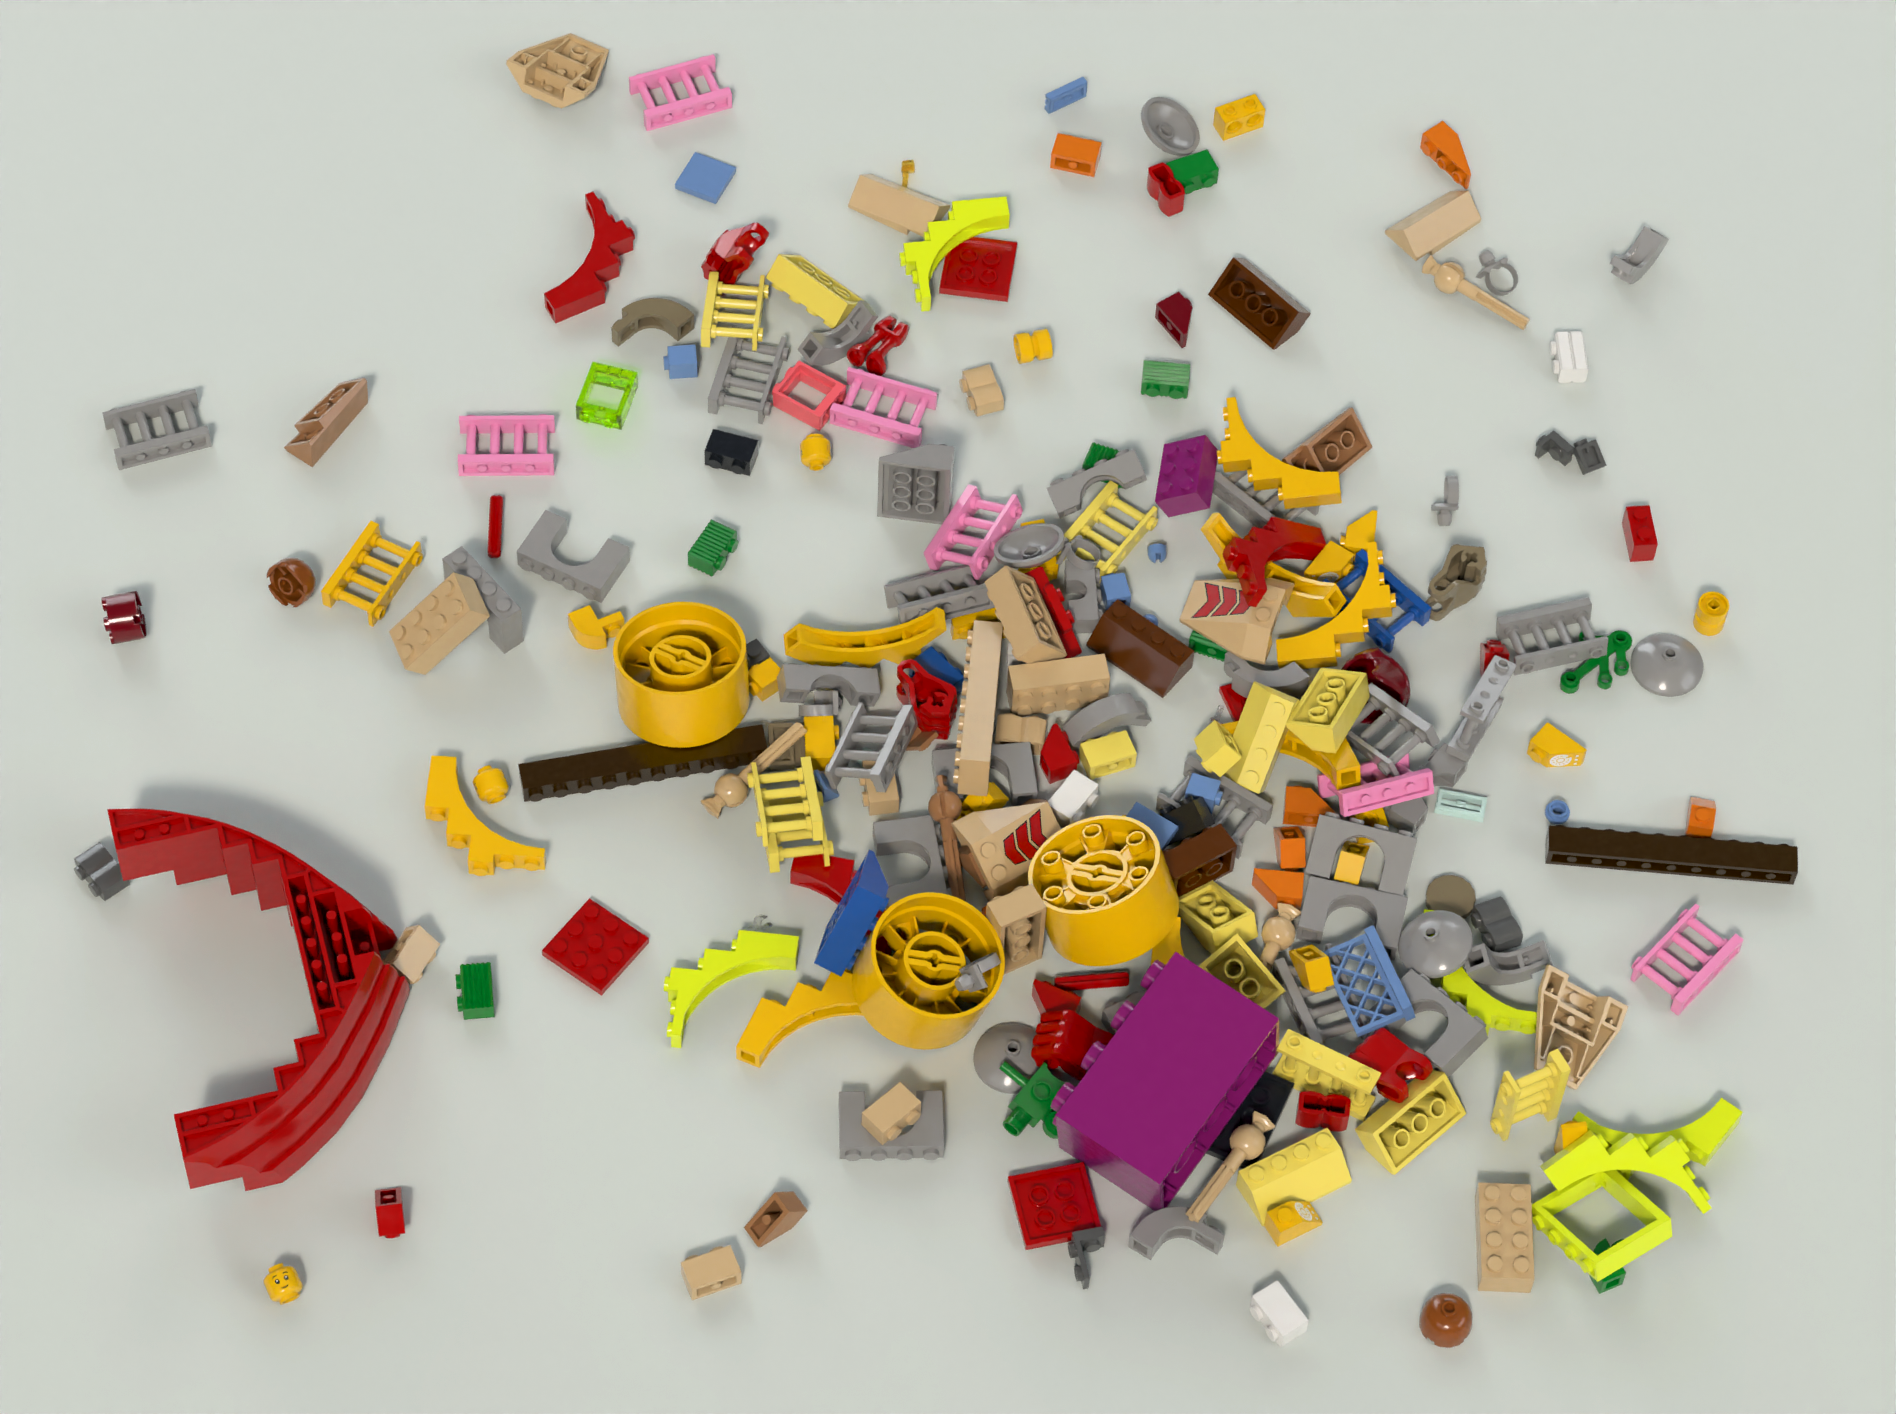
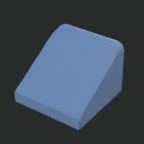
[813,769,839,803]

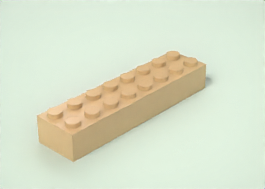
[953,620,1003,796]

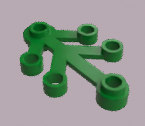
[1560,630,1632,694]

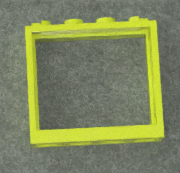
[1531,1170,1672,1282]

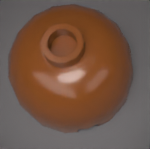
[267,558,316,607]
[1419,1293,1472,1348]

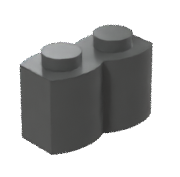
[74,843,130,901]
[1470,896,1523,953]

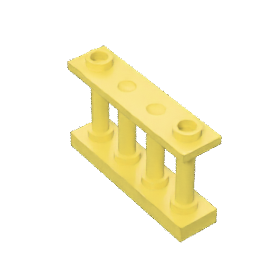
[701,271,769,351]
[1056,480,1158,582]
[747,756,823,847]
[761,782,834,873]
[1272,1029,1381,1122]
[1490,1049,1571,1141]

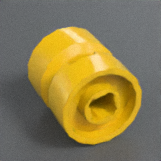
[1013,329,1053,364]
[1693,591,1730,636]

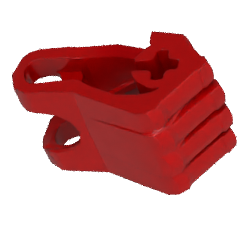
[701,222,769,285]
[896,659,957,740]
[1031,1009,1114,1081]
[1347,1027,1433,1103]

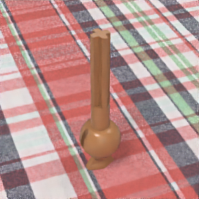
[928,775,966,901]

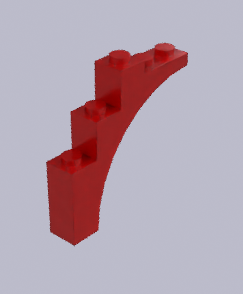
[544,191,635,324]
[1222,516,1326,607]
[790,854,902,956]

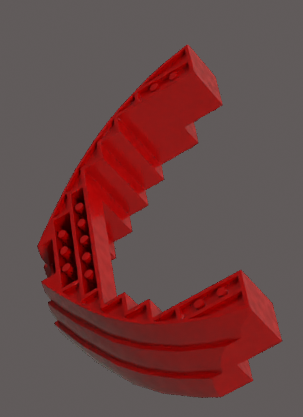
[107,809,410,1191]

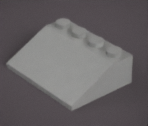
[877,444,954,525]

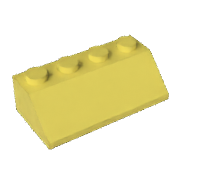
[766,254,864,329]
[1286,668,1370,753]
[1224,681,1300,794]
[1355,1070,1466,1175]
[1236,1128,1352,1227]

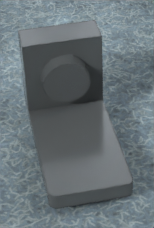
[1068,1226,1105,1289]

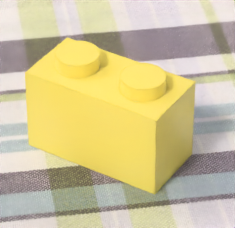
[1194,720,1242,777]
[1079,730,1137,780]

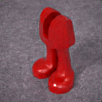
[847,315,909,376]

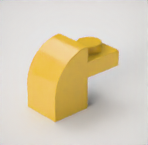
[568,605,624,650]

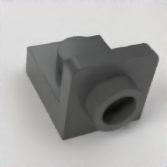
[1535,431,1574,466]
[1573,439,1607,475]
[746,638,770,671]

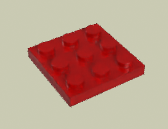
[939,237,1017,302]
[542,898,649,996]
[1007,1162,1101,1250]

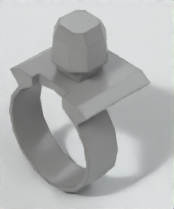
[1476,250,1518,296]
[1431,476,1459,526]
[1056,535,1101,570]
[798,691,842,716]
[955,952,1001,993]

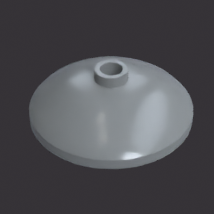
[1141,97,1200,156]
[994,523,1065,569]
[1630,634,1704,697]
[1398,910,1473,978]
[973,1024,1040,1094]

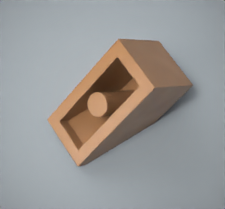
[744,1191,808,1247]

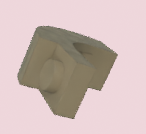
[611,298,695,347]

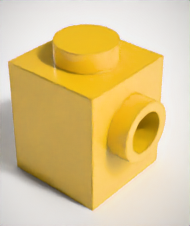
[748,657,781,702]

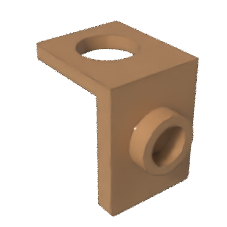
[890,726,939,751]

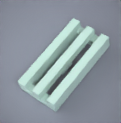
[1434,788,1487,823]

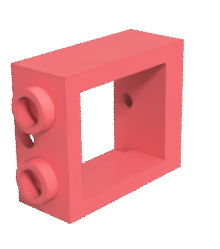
[772,361,846,431]

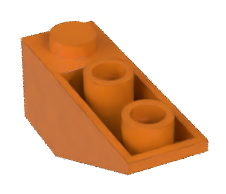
[1420,121,1471,189]

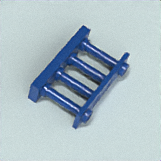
[1322,549,1432,653]

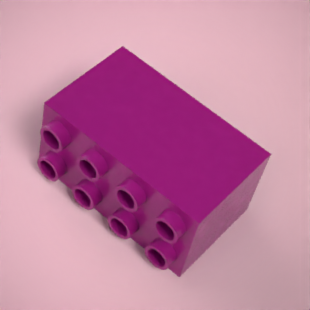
[1051,952,1280,1211]

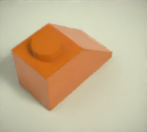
[1283,785,1335,827]
[1685,797,1716,838]
[1273,826,1306,872]
[1252,868,1304,911]

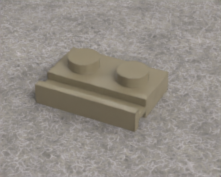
[768,722,805,770]

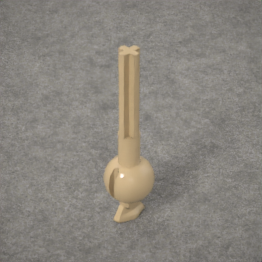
[1422,255,1530,330]
[701,722,807,819]
[1259,903,1301,972]
[1185,1111,1275,1223]

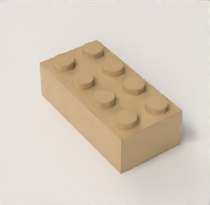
[984,566,1067,664]
[389,572,490,675]
[1006,654,1110,717]
[986,884,1046,975]
[1475,1182,1534,1293]

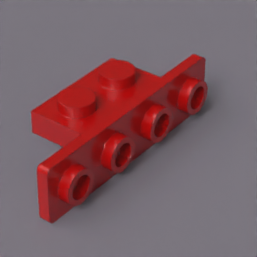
[1025,566,1082,659]

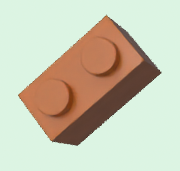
[1050,133,1102,177]

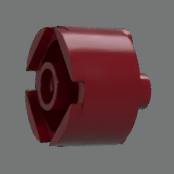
[101,591,147,644]

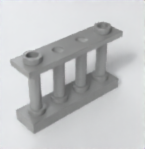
[708,326,790,424]
[102,389,212,470]
[1212,470,1319,528]
[884,565,995,624]
[1496,597,1608,676]
[1445,655,1517,763]
[1346,683,1440,777]
[825,702,918,793]
[1156,755,1273,859]
[1272,943,1371,1044]

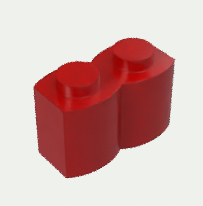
[1147,162,1185,217]
[1295,1091,1351,1132]

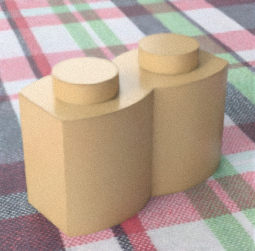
[959,364,1004,417]
[995,713,1047,755]

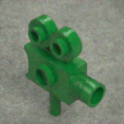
[999,1061,1068,1139]

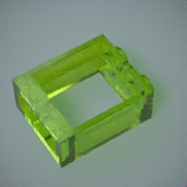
[576,362,638,430]

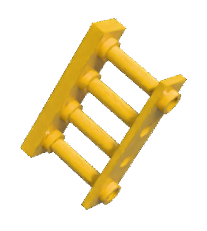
[321,520,423,627]

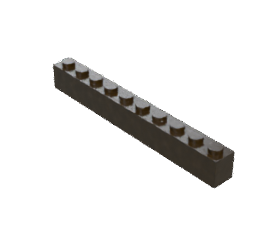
[518,724,768,802]
[1545,825,1798,885]

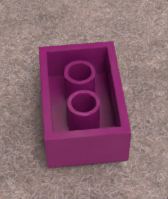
[1155,435,1217,517]

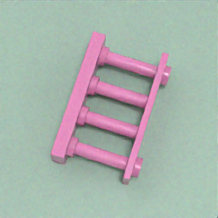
[629,54,732,131]
[830,367,937,448]
[458,414,555,476]
[924,484,1023,580]
[1317,753,1434,817]
[1630,904,1744,1016]

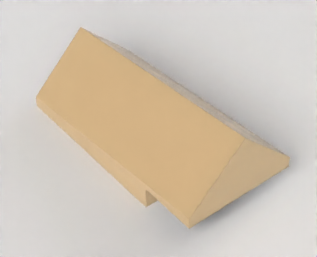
[848,174,950,237]
[1385,191,1481,261]

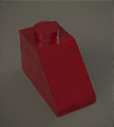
[1155,292,1193,348]

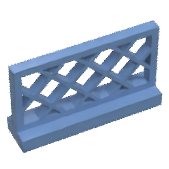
[1323,925,1416,1037]

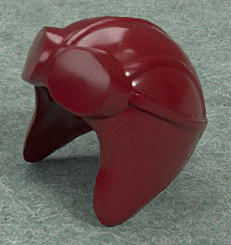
[1341,648,1411,724]

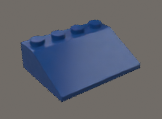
[814,849,890,976]

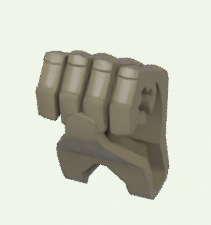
[1425,544,1487,621]

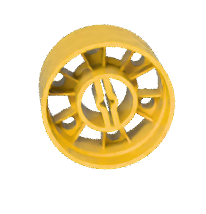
[613,602,750,748]
[1028,815,1179,966]
[852,892,1005,1050]

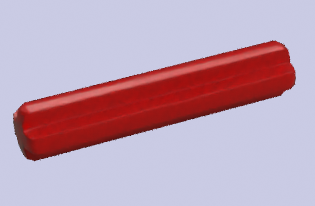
[487,495,503,558]
[1054,971,1129,991]

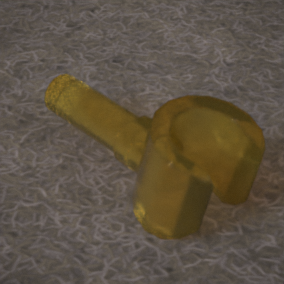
[901,160,915,188]

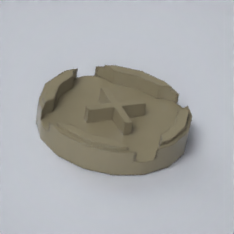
[1425,875,1476,919]

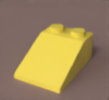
[1178,880,1258,954]
[1199,934,1286,1009]

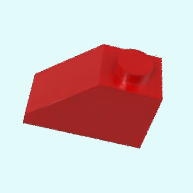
[375,1187,405,1238]

